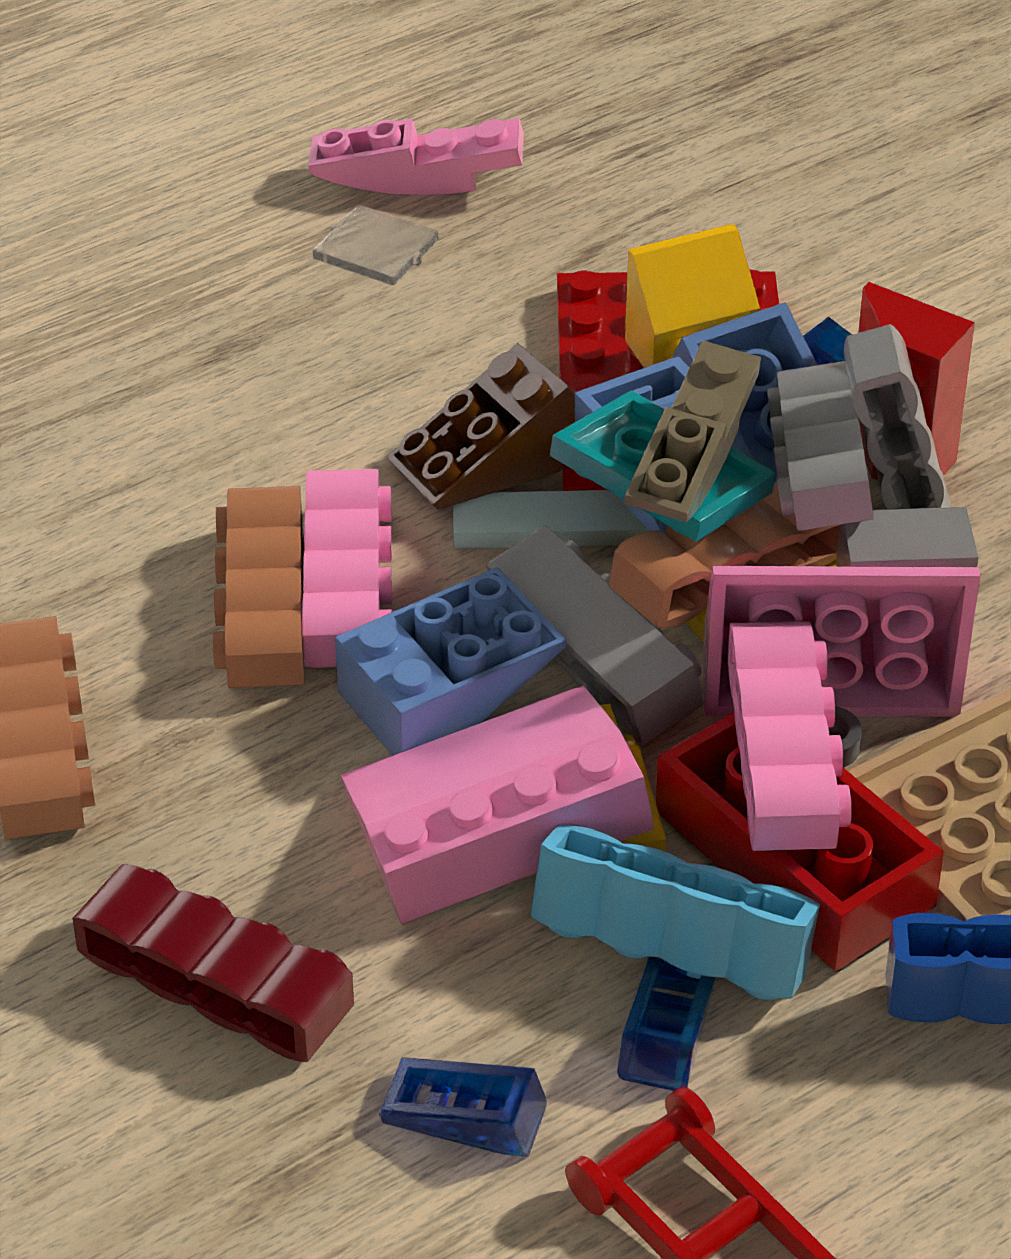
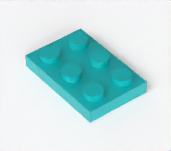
[550,390,776,542]

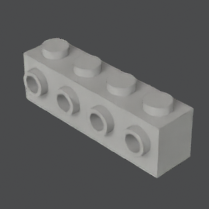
[486,525,703,746]

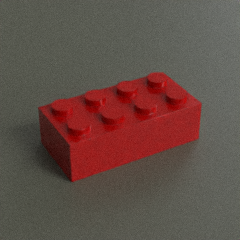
[656,712,944,972]

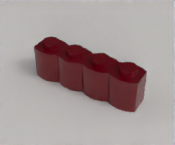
[72,864,354,1062]

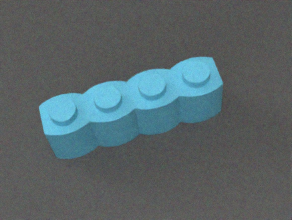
[530,824,820,1000]

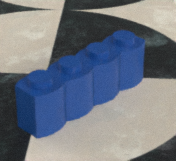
[885,913,1011,1024]

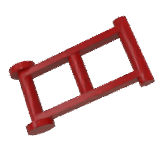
[565,1087,836,1259]

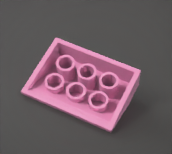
[702,566,980,717]
[340,685,654,924]

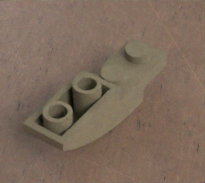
[624,340,761,522]

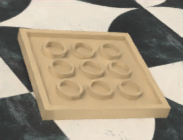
[848,689,1011,921]

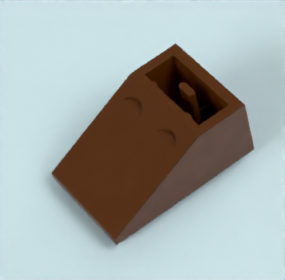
[387,343,575,510]

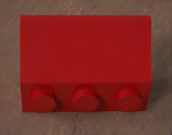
[858,282,975,481]

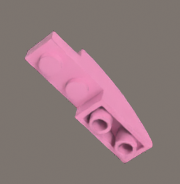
[308,118,524,195]

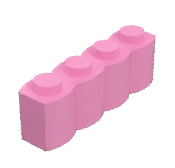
[302,469,392,668]
[728,621,851,851]

